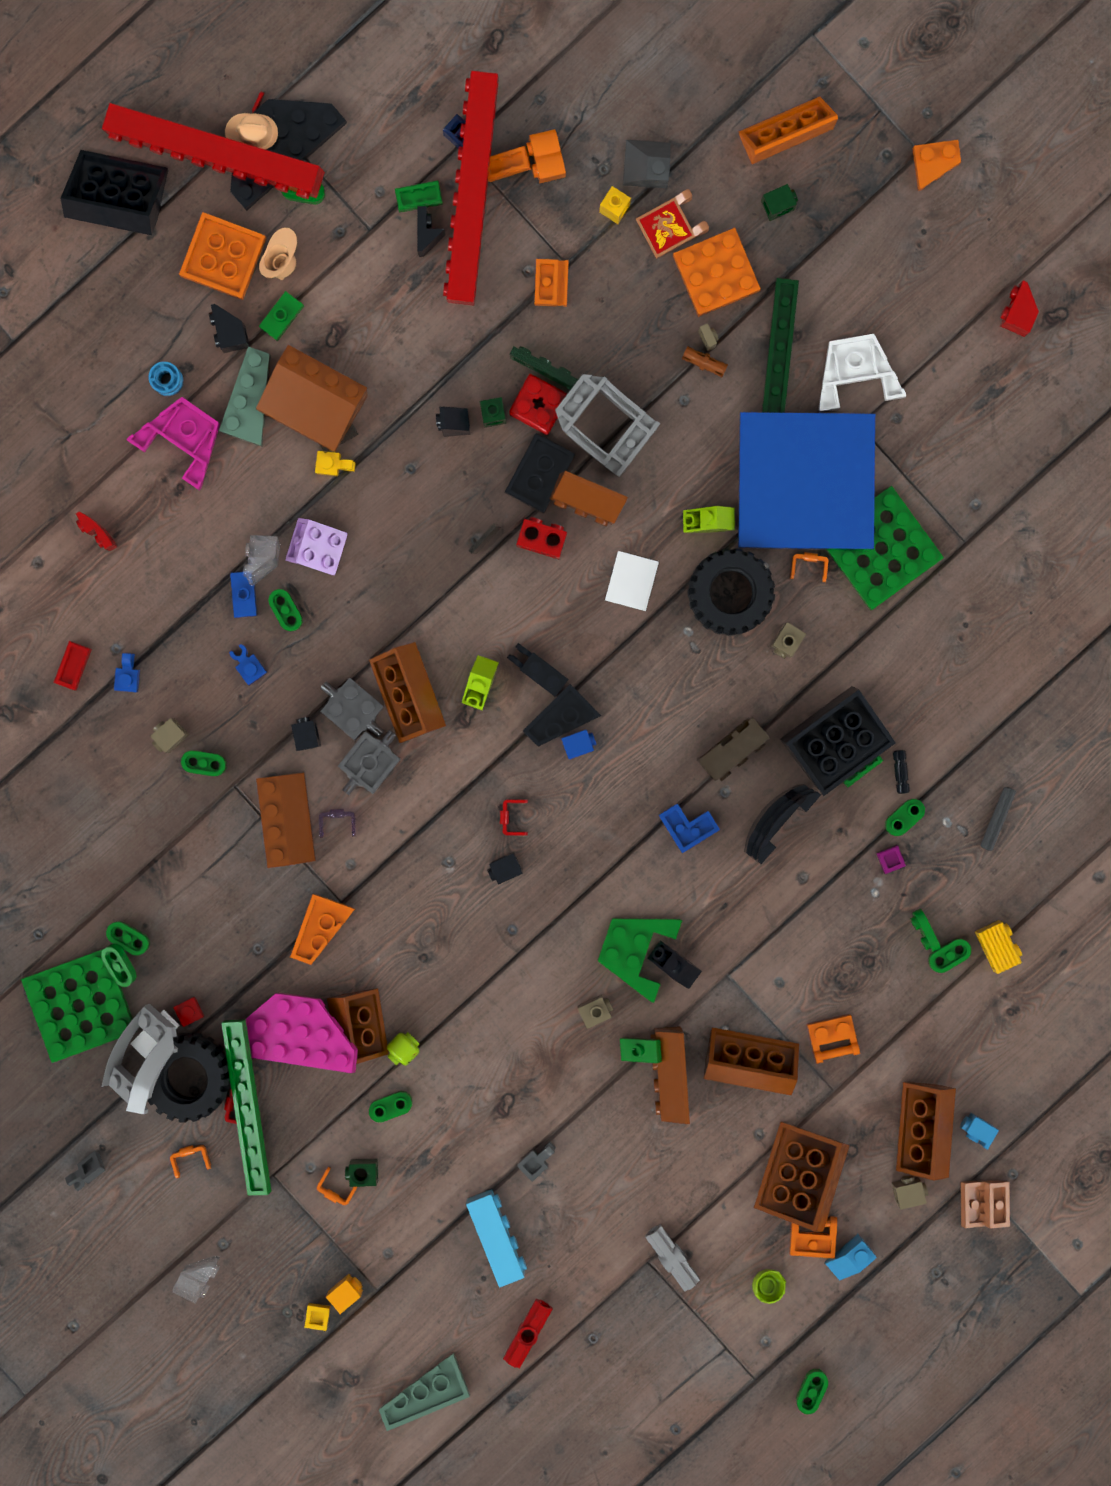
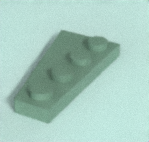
[219,347,271,447]

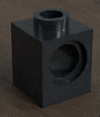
[291,717,321,751]
[487,852,523,885]

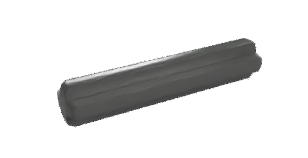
[981,787,1016,851]

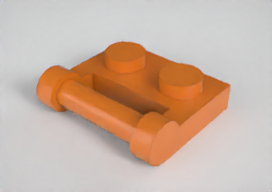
[807,1014,860,1064]
[789,1216,837,1258]

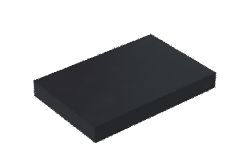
[505,433,575,514]

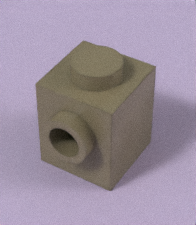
[771,622,806,659]
[151,718,189,753]
[577,994,613,1029]
[892,1175,928,1210]

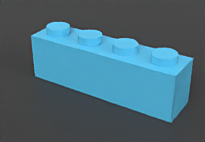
[466,1189,527,1288]

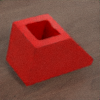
[1000,280,1039,337]

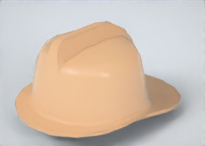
[225,113,278,150]
[259,228,297,280]

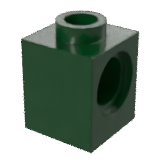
[761,184,798,221]
[480,397,506,428]
[345,1159,378,1187]

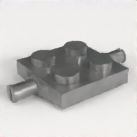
[320,678,384,741]
[338,730,401,795]

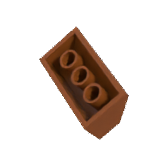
[369,642,446,743]
[256,773,316,868]
[650,1026,690,1124]
[704,1027,799,1096]
[896,1082,956,1181]

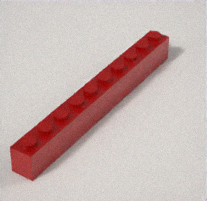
[443,71,499,306]
[102,103,325,199]

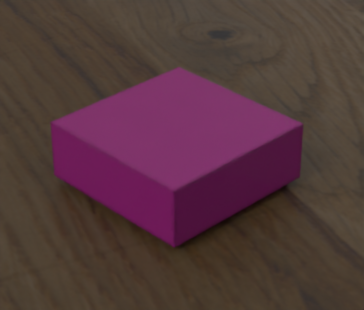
[876,845,906,874]

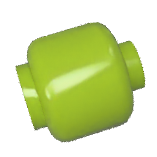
[387,1032,420,1066]

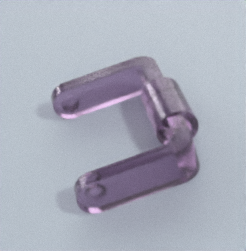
[319,809,356,838]

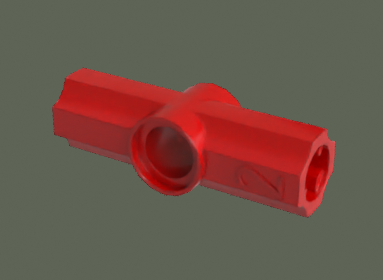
[503,1299,553,1368]

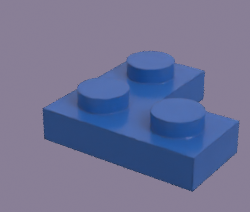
[658,804,720,853]

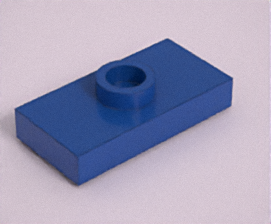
[230,571,257,618]

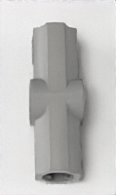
[645,1224,700,1292]

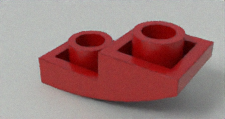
[75,511,117,551]

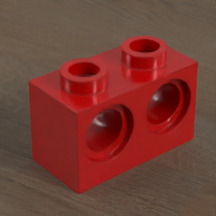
[516,517,567,560]

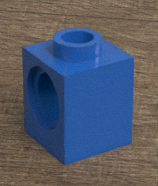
[561,730,597,759]

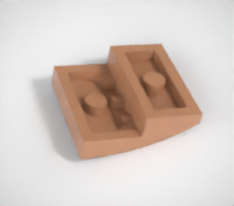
[961,1180,1010,1228]

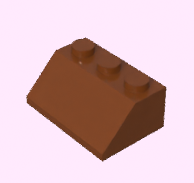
[550,471,628,527]
[327,988,389,1064]

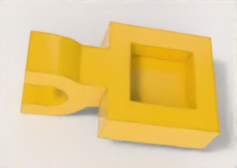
[315,451,356,476]

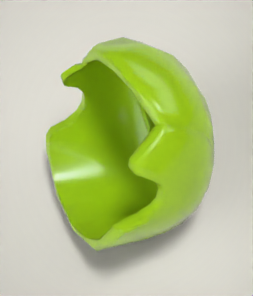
[752,1269,786,1304]

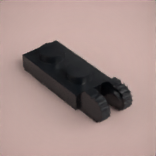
[507,643,569,697]

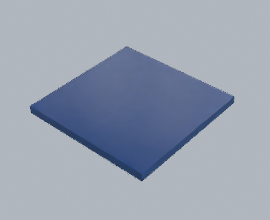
[738,412,875,549]

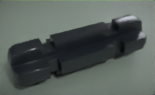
[893,750,910,794]

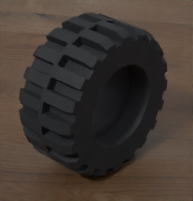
[688,548,775,636]
[147,1032,231,1123]

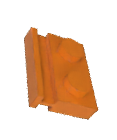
[534,259,569,307]

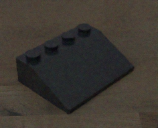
[60,150,168,235]
[780,686,896,796]

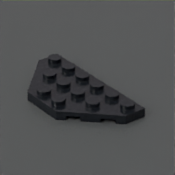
[230,99,347,211]

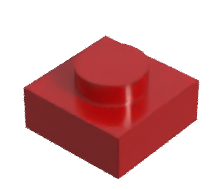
[173,996,204,1027]

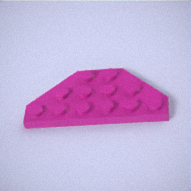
[246,993,358,1073]

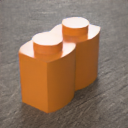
[526,129,566,184]

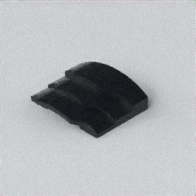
[744,784,821,864]

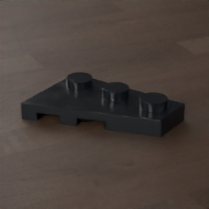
[523,684,601,747]

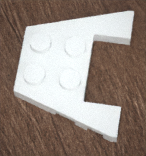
[819,334,906,413]

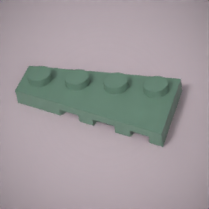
[379,1353,470,1431]

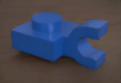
[114,653,140,692]

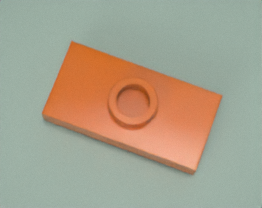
[488,146,531,182]

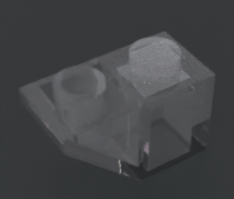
[243,535,280,585]
[172,1256,220,1304]

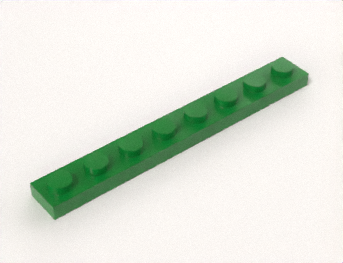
[221,1019,272,1195]

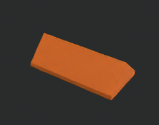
[739,97,838,164]

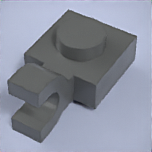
[517,1141,556,1181]
[65,1151,105,1191]

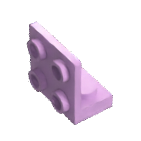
[285,518,347,575]

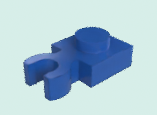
[229,644,267,686]

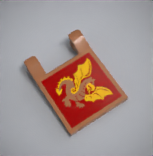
[636,189,709,259]

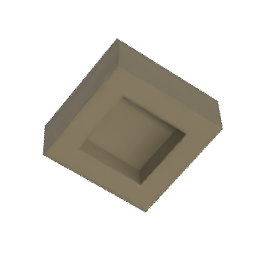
[698,323,719,352]

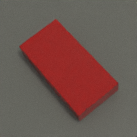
[53,641,92,691]

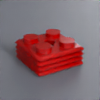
[509,374,567,435]

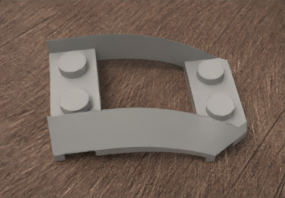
[555,374,660,477]
[101,1004,178,1114]

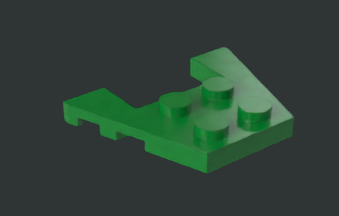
[598,918,682,1003]

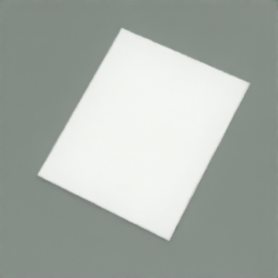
[605,551,659,611]

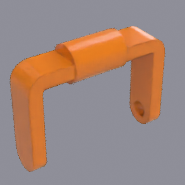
[790,552,829,582]
[170,1145,211,1179]
[317,1167,357,1206]

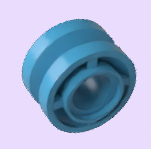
[149,362,183,396]

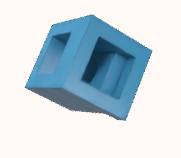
[960,1113,999,1150]

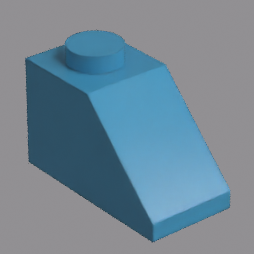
[824,1234,877,1281]

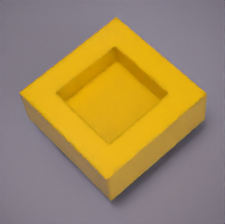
[304,1303,331,1331]

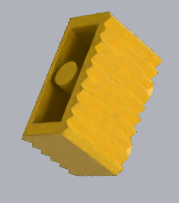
[975,920,1022,974]

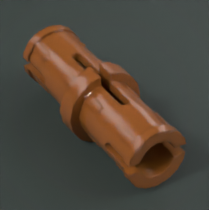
[682,346,728,378]

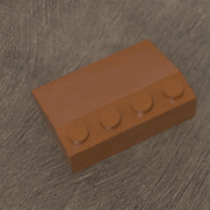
[256,345,368,452]
[754,1122,850,1232]

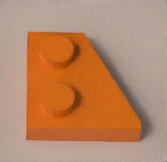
[912,140,961,191]

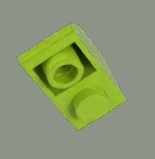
[683,506,735,533]
[461,655,499,710]

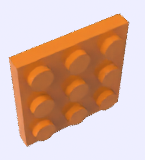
[179,212,266,300]
[673,228,761,317]

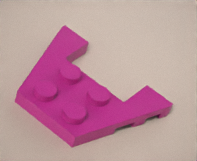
[127,397,220,491]

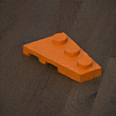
[290,894,356,965]

